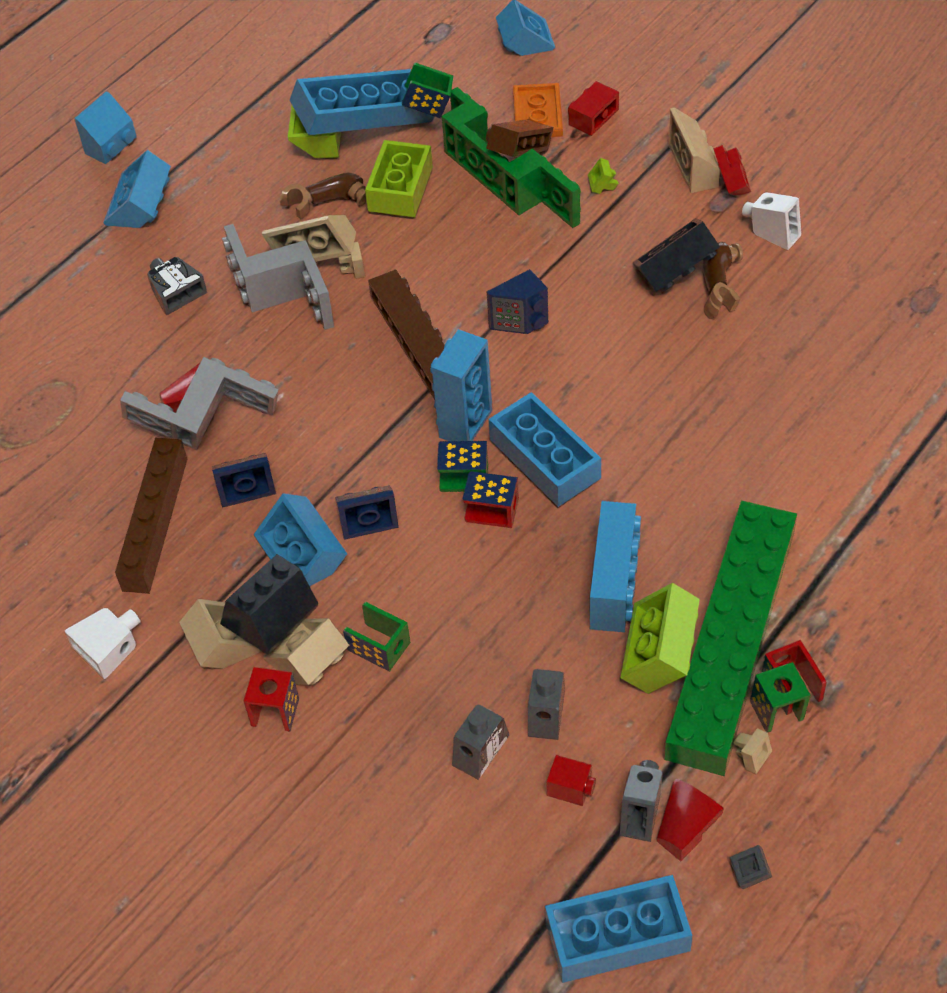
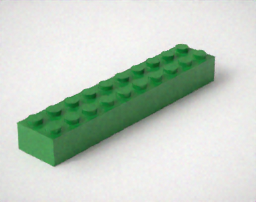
[664,500,797,776]

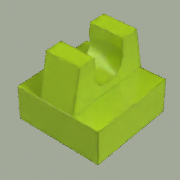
[588,158,618,194]

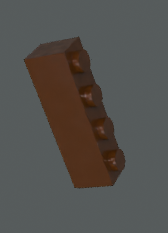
[486,119,554,157]

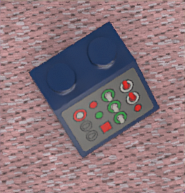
[486,269,549,334]
[212,453,276,508]
[335,485,399,540]

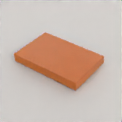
[513,83,563,137]

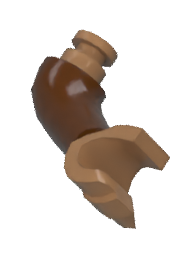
[280,172,367,219]
[703,241,743,318]

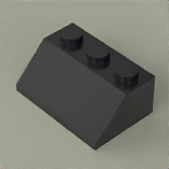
[633,218,720,292]
[220,554,318,655]

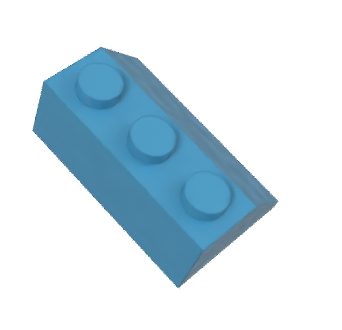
[103,150,171,228]
[253,493,347,586]

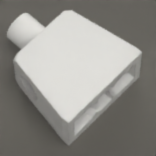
[742,192,801,250]
[65,608,141,679]

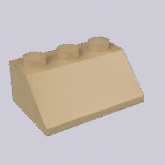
[668,108,722,193]
[262,215,356,262]

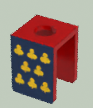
[463,471,519,528]
[762,640,827,715]
[244,667,299,732]

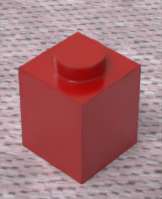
[546,755,596,806]

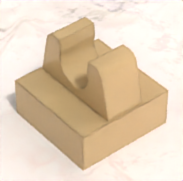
[338,242,365,279]
[733,729,772,774]

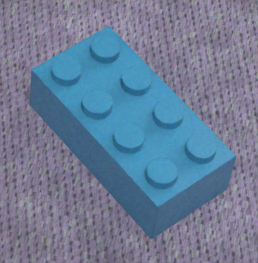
[430,329,493,441]
[488,392,601,507]
[590,501,641,632]
[545,875,693,983]

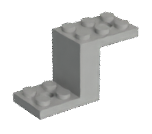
[222,224,334,330]
[120,357,279,450]

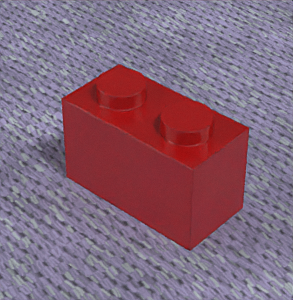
[568,81,619,136]

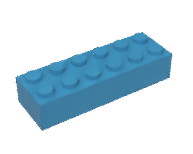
[290,69,434,135]

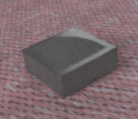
[730,845,772,889]

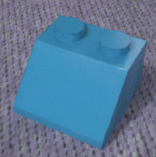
[496,0,555,56]
[74,91,137,164]

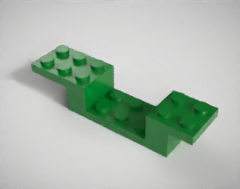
[441,87,581,228]

